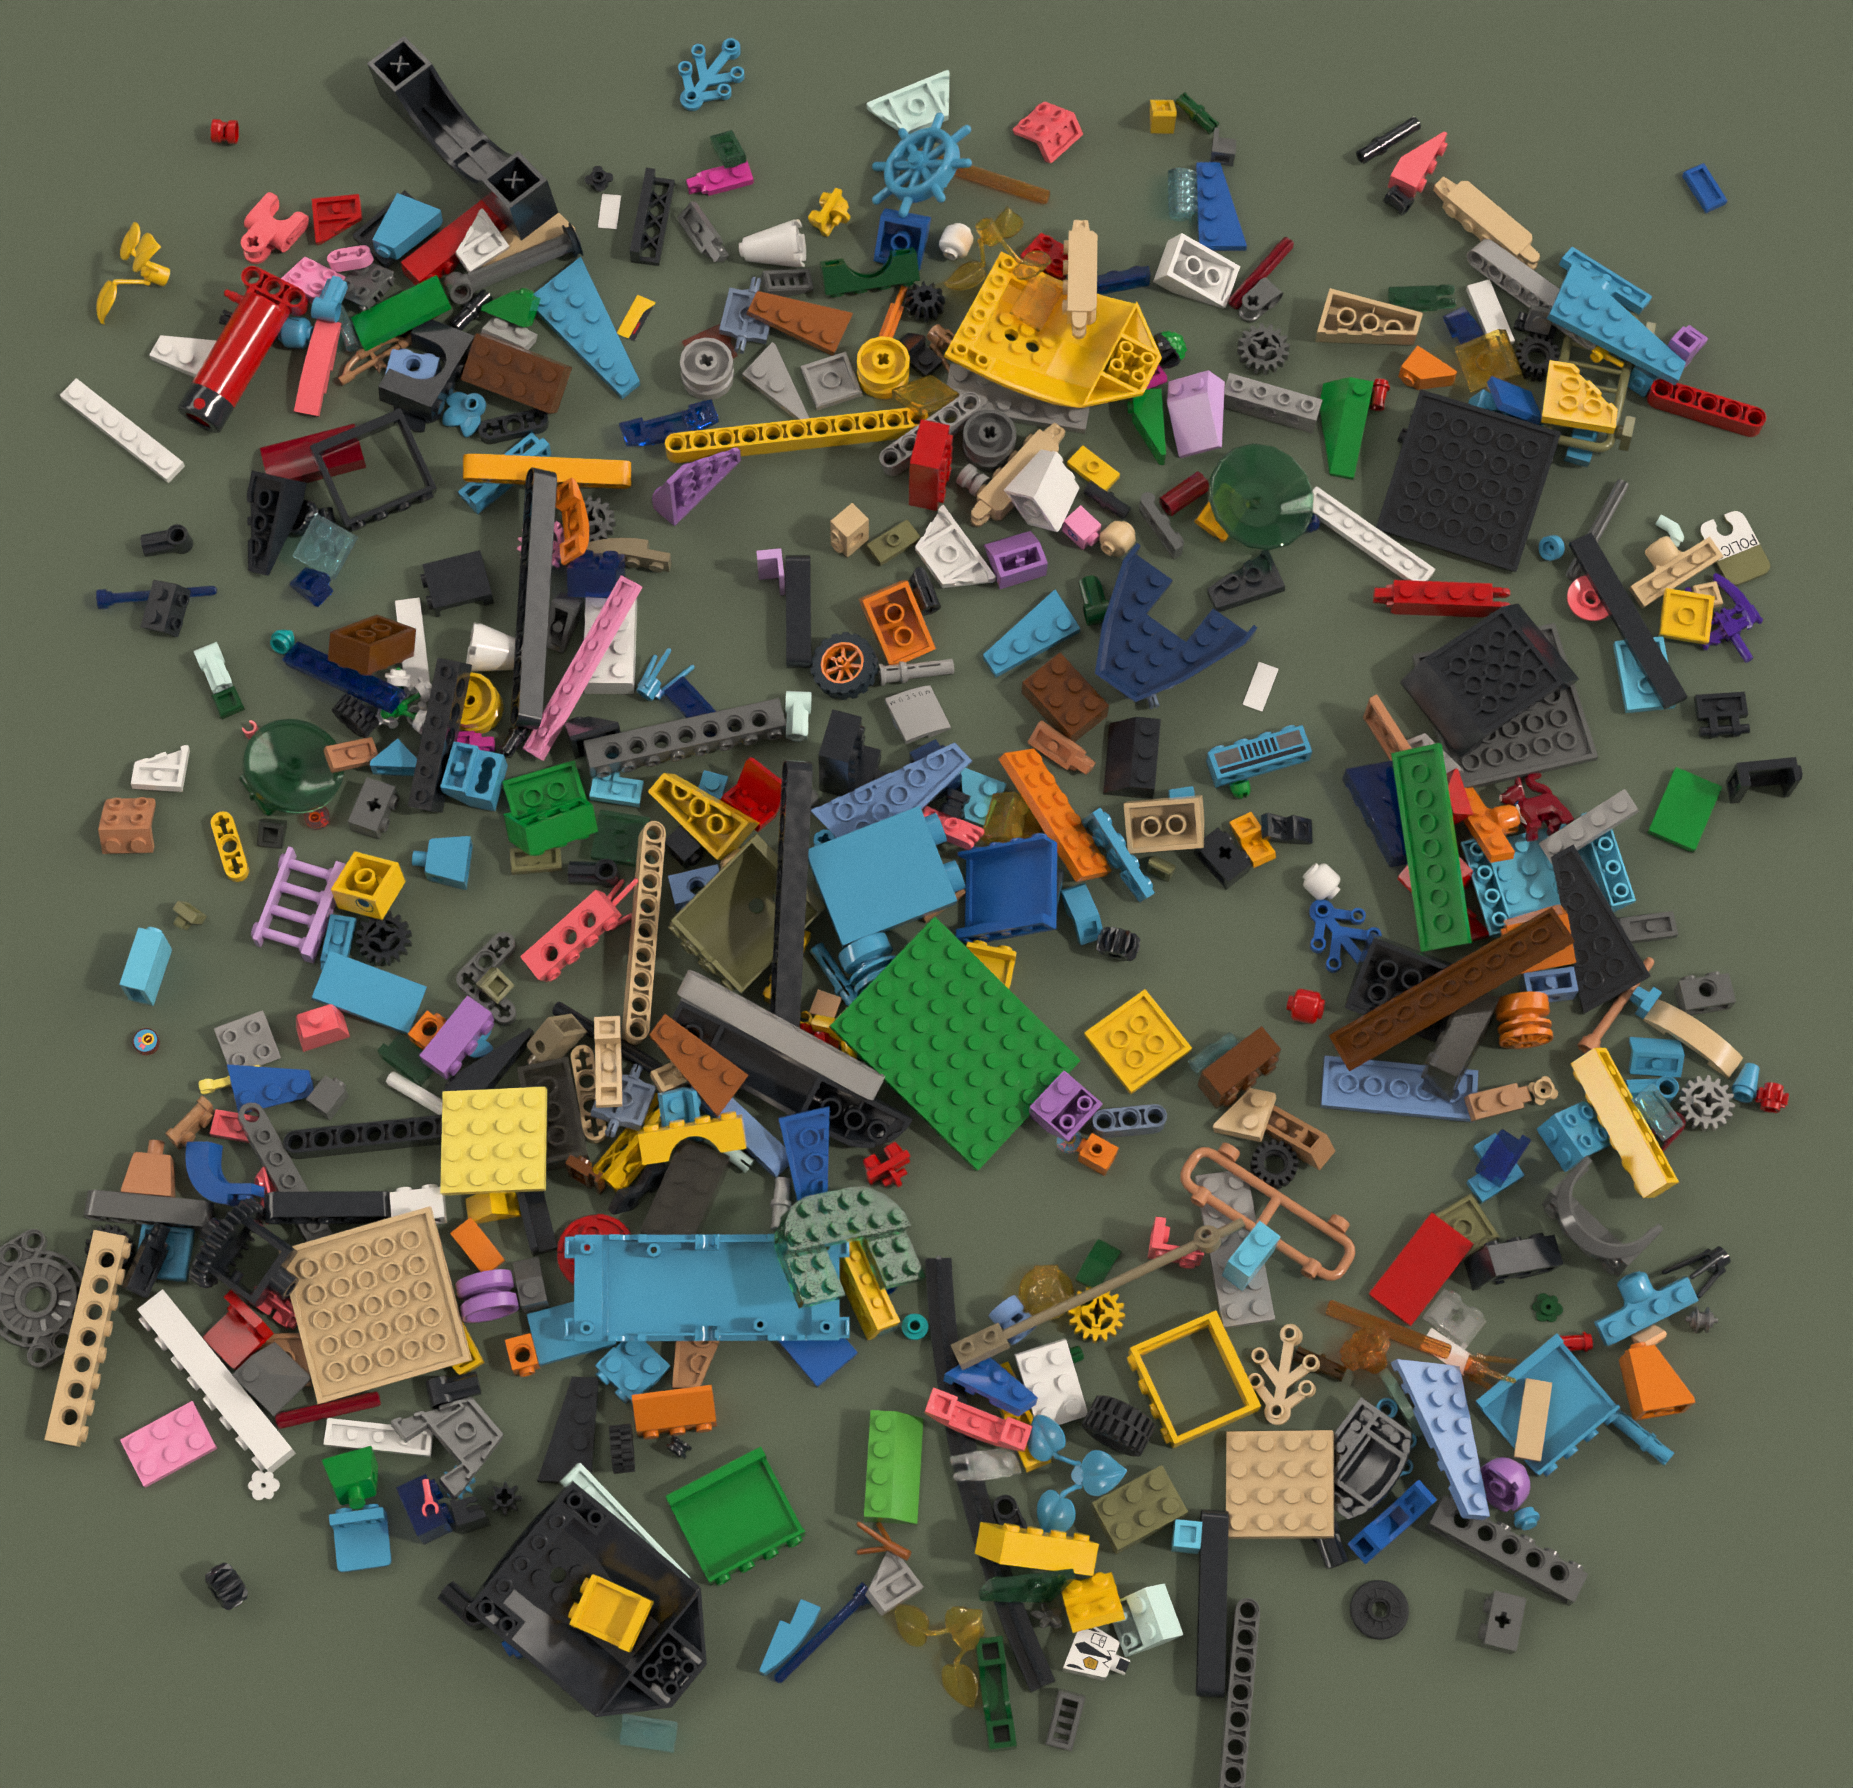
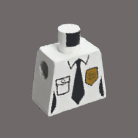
[1062,1627,1130,1681]

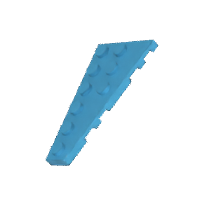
[534,257,640,399]
[1547,262,1686,385]

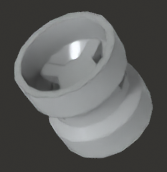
[956,464,990,497]

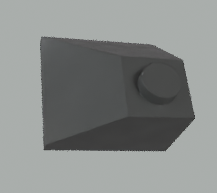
[232,1342,311,1417]

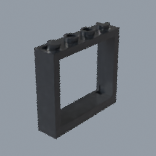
[310,408,437,531]

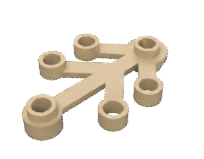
[1248,1324,1320,1425]

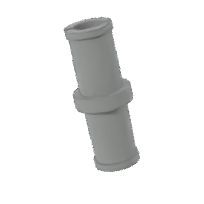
[770,1177,791,1232]

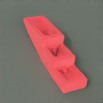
[294,319,342,417]

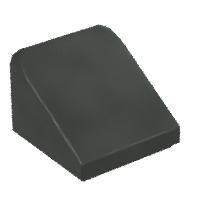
[257,818,287,849]

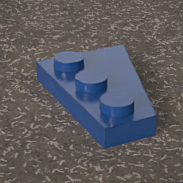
[227,1064,314,1114]

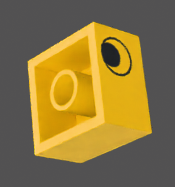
[330,851,406,920]

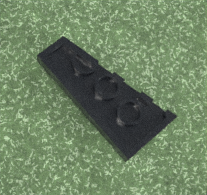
[537,1376,599,1484]

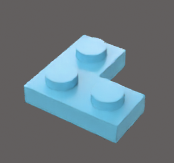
[590,753,644,807]

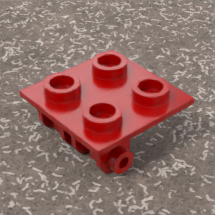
[1020,233,1068,281]

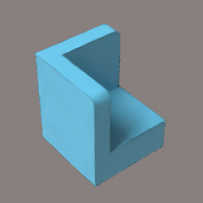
[1171,1519,1202,1554]

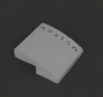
[885,685,951,744]

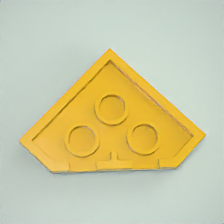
[1541,360,1618,434]

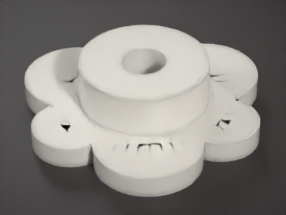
[248,1470,280,1500]

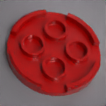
[557,1214,631,1286]

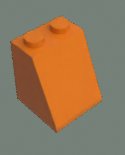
[1500,904,1576,974]
[1619,1342,1695,1421]

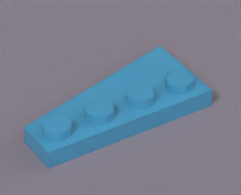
[983,590,1081,678]

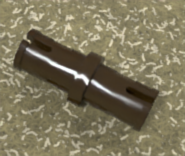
[1292,1345,1347,1382]

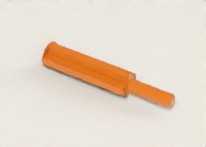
[878,286,907,338]

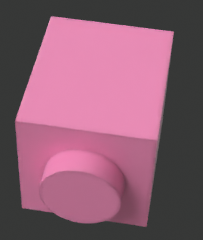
[1062,505,1101,550]

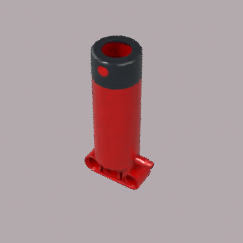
[178,266,309,433]

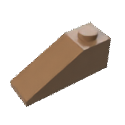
[1265,1105,1335,1170]

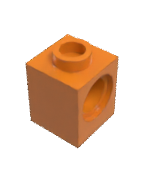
[408,1011,447,1050]
[505,1333,540,1377]

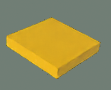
[1658,588,1715,645]

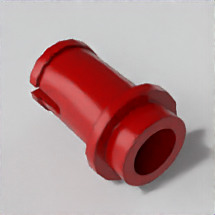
[1369,378,1390,411]
[1560,1332,1593,1352]

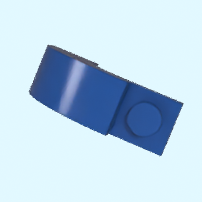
[185,1142,265,1207]
[1348,1480,1437,1565]

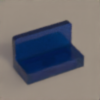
[1475,1129,1531,1188]

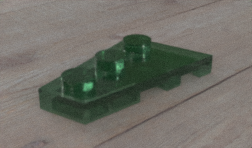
[978,1569,1076,1603]

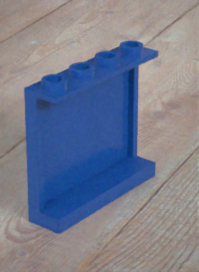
[956,833,1057,943]

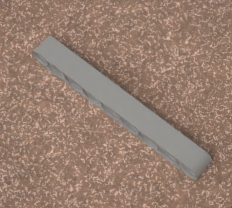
[677,970,885,1100]

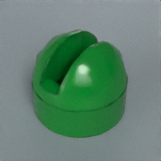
[1229,779,1251,799]

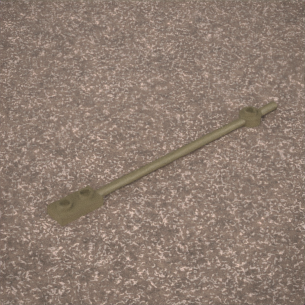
[951,1218,1246,1370]

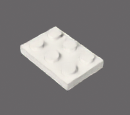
[1014,1338,1088,1425]

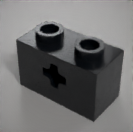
[1193,827,1251,890]

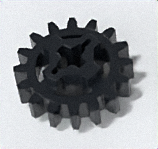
[356,911,412,966]

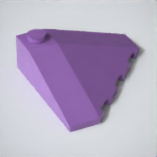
[652,447,741,526]

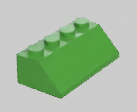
[864,1410,923,1525]

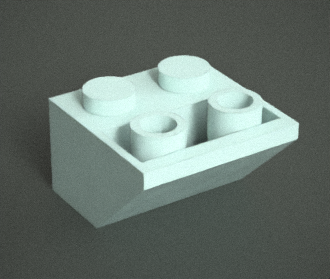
[1113,1583,1183,1657]

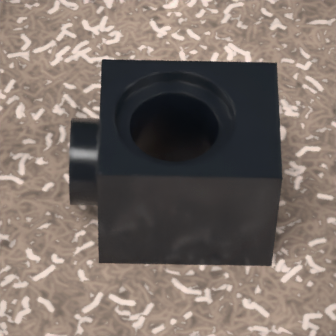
[665,825,704,869]

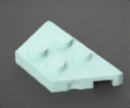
[866,70,950,134]

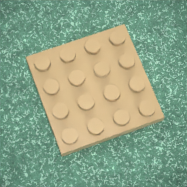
[1226,1430,1334,1539]

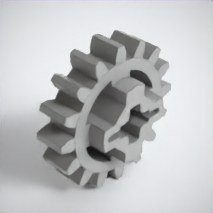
[1677,1075,1735,1132]

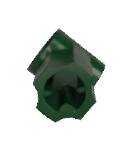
[1079,575,1109,626]

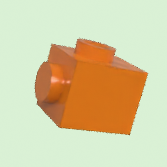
[1076,1133,1119,1176]

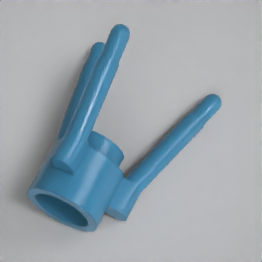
[636,648,695,702]

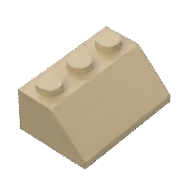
[1124,795,1204,854]

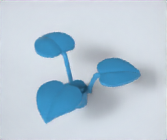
[1027,1415,1127,1533]

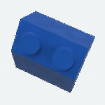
[873,208,931,270]

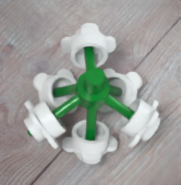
[375,667,432,735]

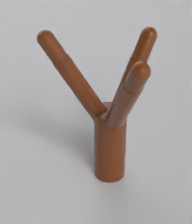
[856,1522,911,1561]

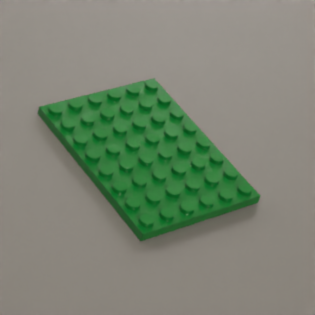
[828,917,1081,1171]

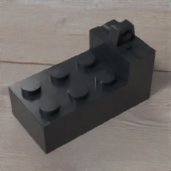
[818,709,889,796]

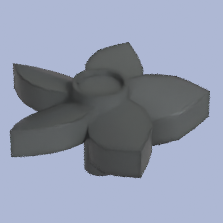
[1031,1602,1062,1629]

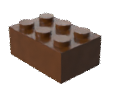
[328,614,416,676]
[1021,653,1109,743]
[1197,1026,1281,1109]

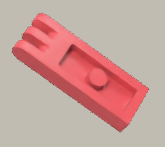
[922,806,985,850]

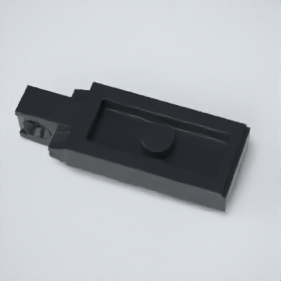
[122,1224,171,1299]

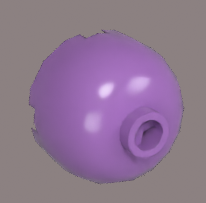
[1480,1457,1531,1512]

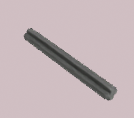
[1565,479,1629,581]

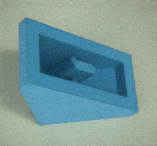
[370,739,417,776]

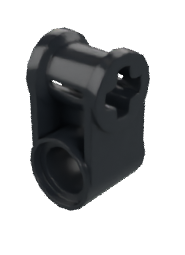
[992,1494,1028,1529]

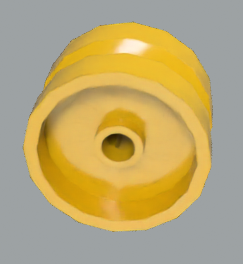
[857,336,910,399]
[460,672,504,734]

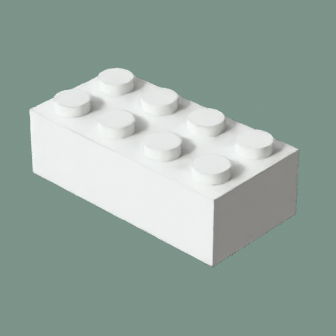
[584,591,637,694]

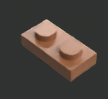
[323,737,378,773]

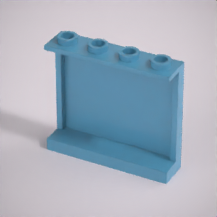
[1475,1334,1621,1477]

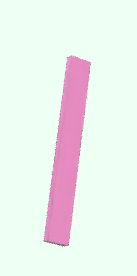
[522,575,642,761]

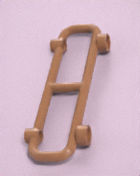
[1180,1143,1355,1281]

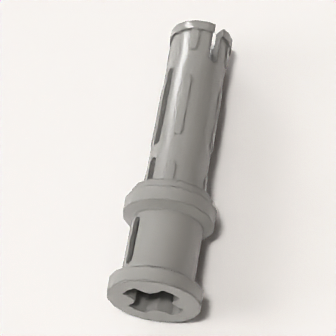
[878,658,954,686]

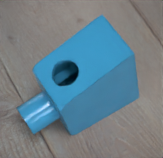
[412,836,473,890]

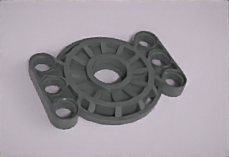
[0,1229,96,1369]

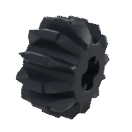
[905,280,945,323]
[1096,927,1141,962]
[205,1562,248,1611]

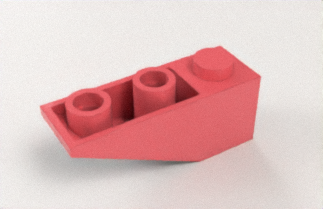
[1388,132,1448,198]

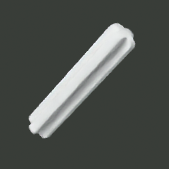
[386,1072,442,1115]

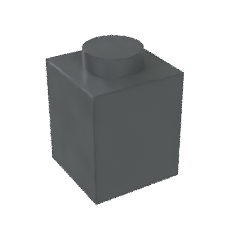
[306,1075,349,1120]

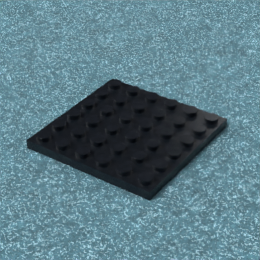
[1376,389,1561,573]

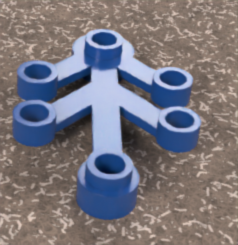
[1309,899,1382,973]

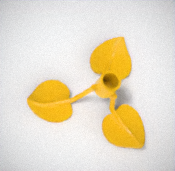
[96,222,170,325]

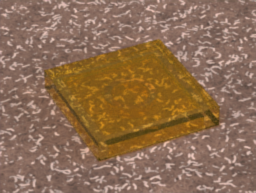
[892,375,959,416]

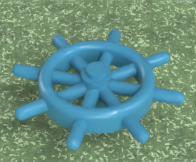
[872,112,972,218]

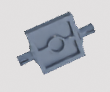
[719,277,770,354]
[590,1064,657,1137]

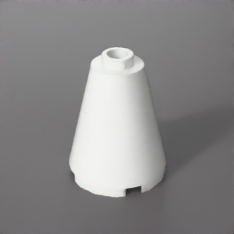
[739,219,806,268]
[466,622,515,672]

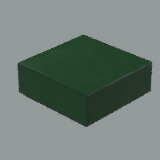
[211,686,245,720]

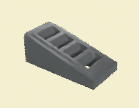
[760,269,814,297]
[1045,1688,1085,1751]

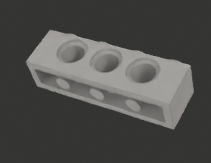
[1224,373,1322,433]

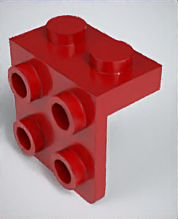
[720,757,782,832]

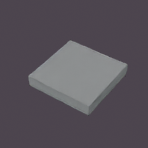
[801,352,862,411]

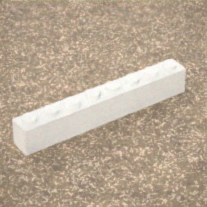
[137,1289,296,1473]

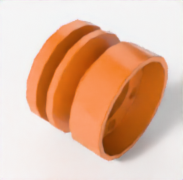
[1494,991,1554,1049]

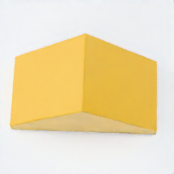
[1150,100,1177,134]
[465,1192,521,1224]

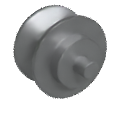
[1685,1306,1718,1333]

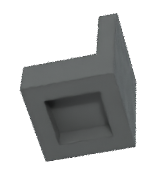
[1210,128,1236,166]

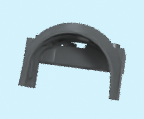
[1541,1156,1663,1277]

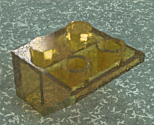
[980,791,1043,844]

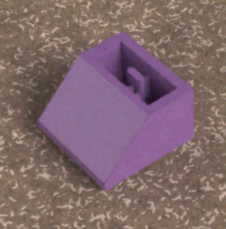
[984,531,1048,589]
[1029,1071,1103,1142]

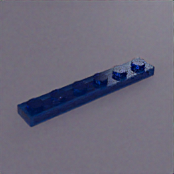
[282,641,407,714]

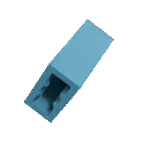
[119,927,172,1006]
[1222,1221,1281,1291]

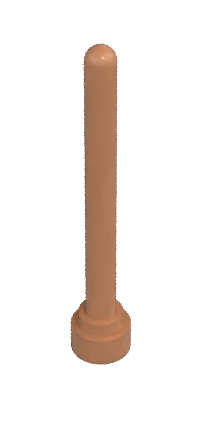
[1578,957,1654,1054]

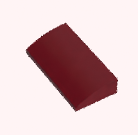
[260,424,366,483]

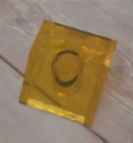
[1454,329,1522,393]

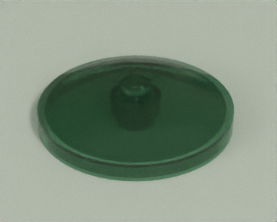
[242,719,344,814]

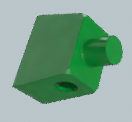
[322,1446,378,1509]

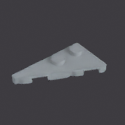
[742,342,809,420]

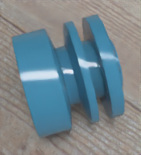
[838,932,896,996]

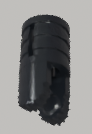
[909,567,941,616]

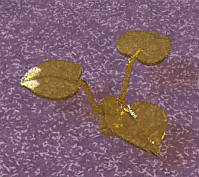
[943,206,1051,290]
[895,1604,985,1708]

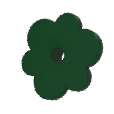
[1532,1293,1563,1322]

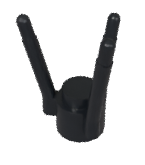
[1662,1246,1731,1298]

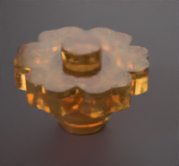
[1340,1325,1391,1374]

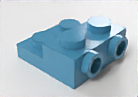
[595,1341,671,1405]

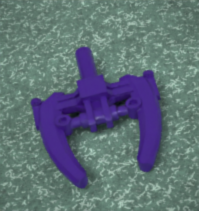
[1684,573,1763,663]

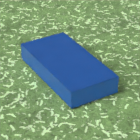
[1682,163,1728,214]

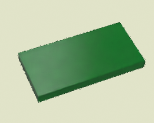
[351,275,452,352]

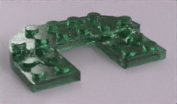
[774,1186,926,1309]

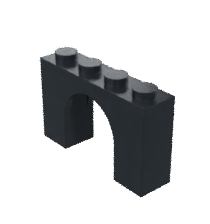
[378,319,474,421]

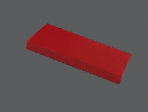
[1369,1213,1474,1327]

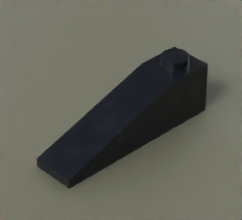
[444,1028,534,1091]

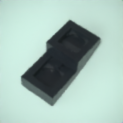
[1261,812,1313,845]

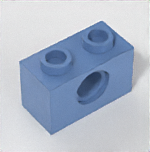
[385,349,442,379]
[668,864,719,912]
[1518,967,1578,1002]

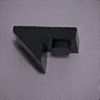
[899,332,943,380]

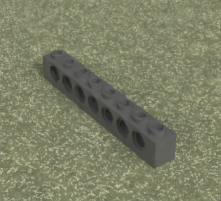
[583,698,786,778]

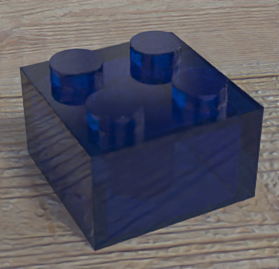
[567,550,626,598]
[396,1474,455,1545]

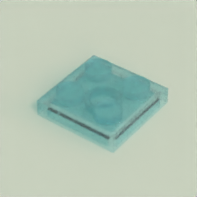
[293,513,358,580]

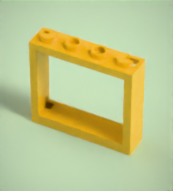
[1127,1310,1261,1449]

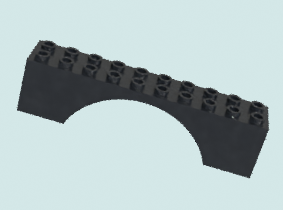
[367,36,559,241]

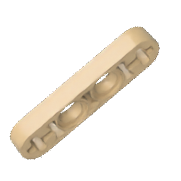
[571,1045,607,1144]

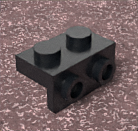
[140,580,191,637]

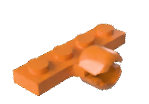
[1463,787,1520,863]

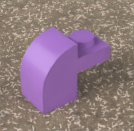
[1667,325,1708,368]

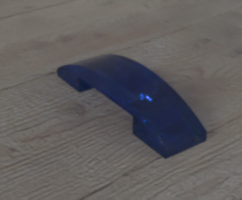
[619,399,719,446]

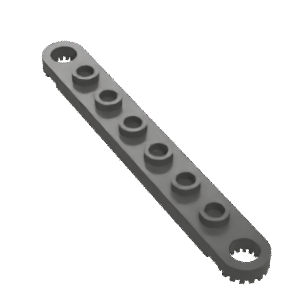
[238,1103,333,1242]

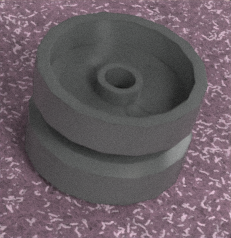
[963,409,1016,472]

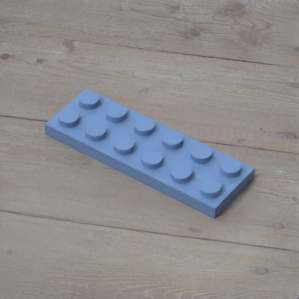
[1320,1056,1478,1122]

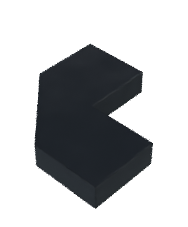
[608,1162,669,1215]

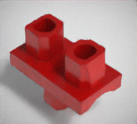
[863,1142,911,1188]

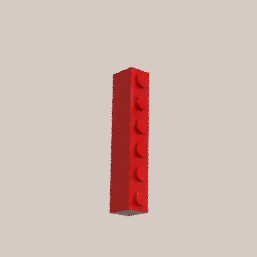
[401,200,507,285]

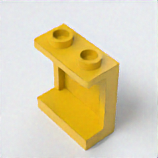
[966,940,1017,989]
[568,1574,654,1652]

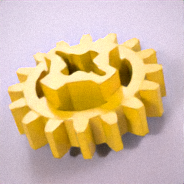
[1068,1287,1125,1343]

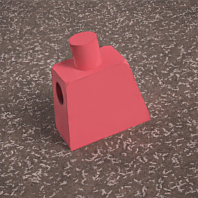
[296,1004,350,1052]

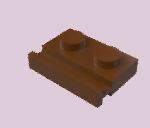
[565,1155,606,1195]

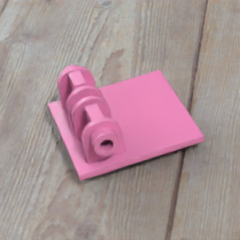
[281,257,346,304]

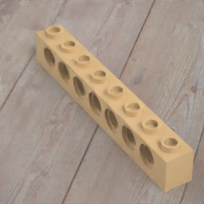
[44,1230,131,1447]

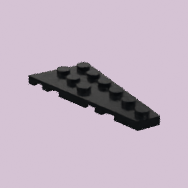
[1551,844,1651,1015]

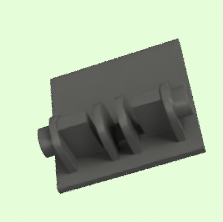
[343,263,395,312]

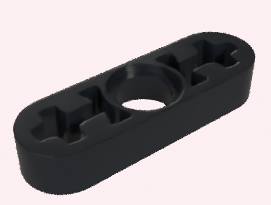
[479,409,549,444]

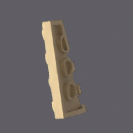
[480,213,576,268]

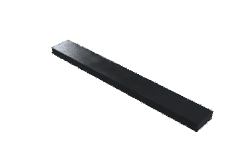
[1568,533,1688,710]

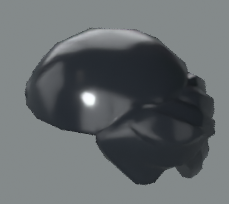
[290,500,319,536]

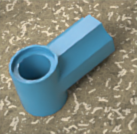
[311,276,348,323]
[1625,1076,1679,1105]

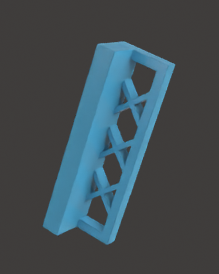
[458,432,551,514]

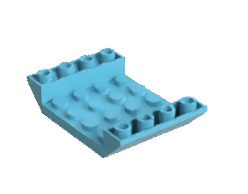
[1460,813,1636,938]

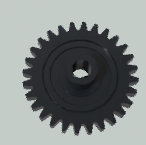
[189,1198,299,1307]

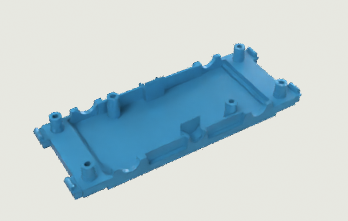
[564,1234,849,1341]

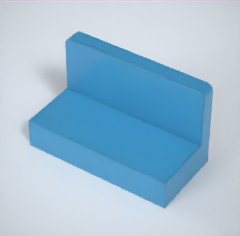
[1628,1037,1685,1077]

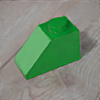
[481,288,541,328]

